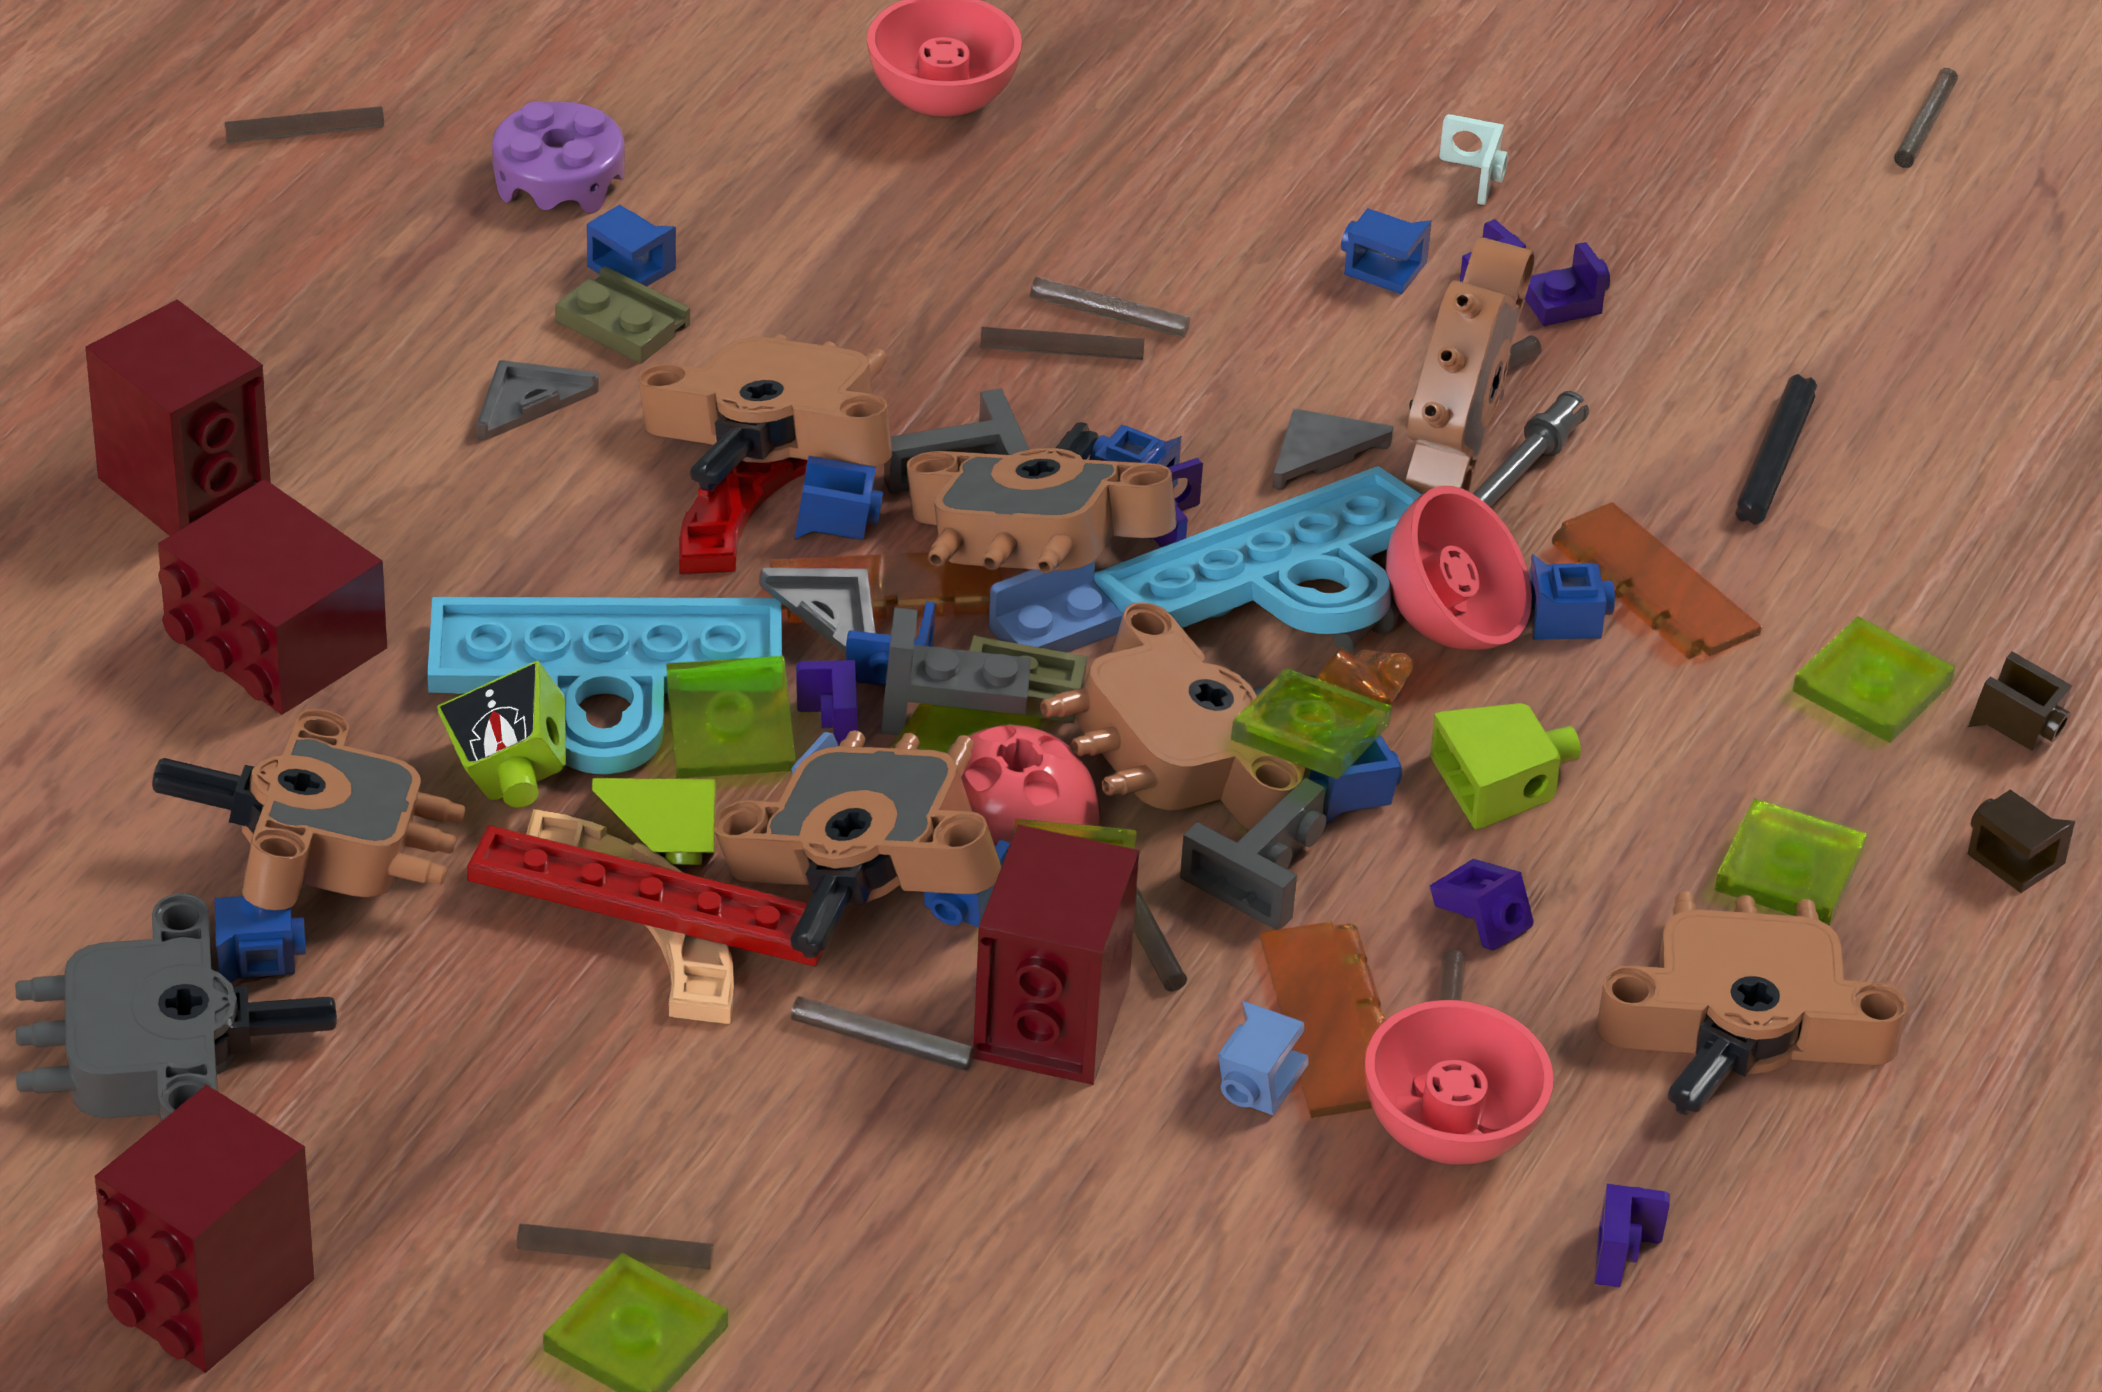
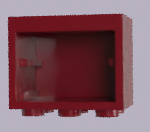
[85,299,271,536]
[158,479,387,715]
[973,824,1139,1085]
[95,1084,315,1373]

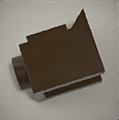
[1968,651,2072,751]
[1967,789,2075,893]

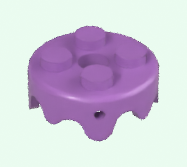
[492,101,625,213]

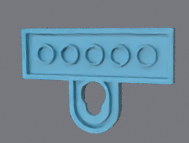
[1094,466,1422,634]
[427,597,782,774]

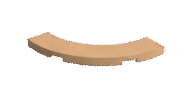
[526,809,734,1024]

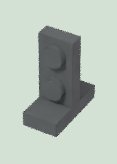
[884,388,1030,494]
[880,607,1031,736]
[1180,777,1326,931]

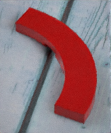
[679,457,808,574]

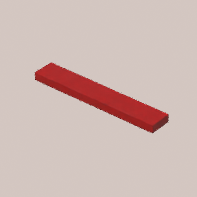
[467,825,824,967]

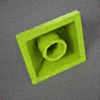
[592,778,716,865]

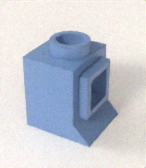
[1218,1001,1309,1115]

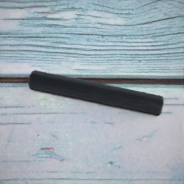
[1735,374,1817,525]

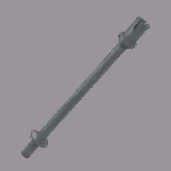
[1334,391,1589,652]

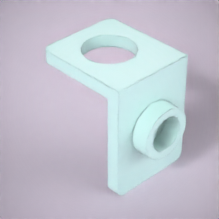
[1439,114,1508,205]

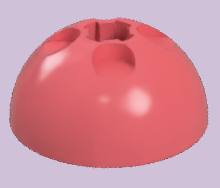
[867,0,1022,117]
[1386,486,1532,651]
[961,725,1100,846]
[1364,1000,1554,1165]

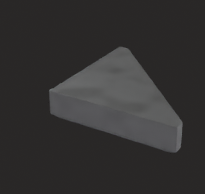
[477,360,599,440]
[1273,408,1394,490]
[759,568,875,654]

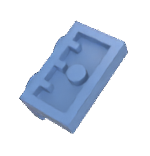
[989,561,1123,653]

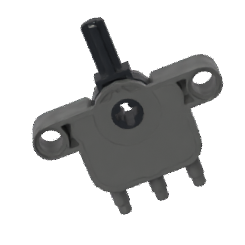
[15,893,337,1122]

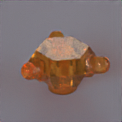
[1313,647,1413,736]

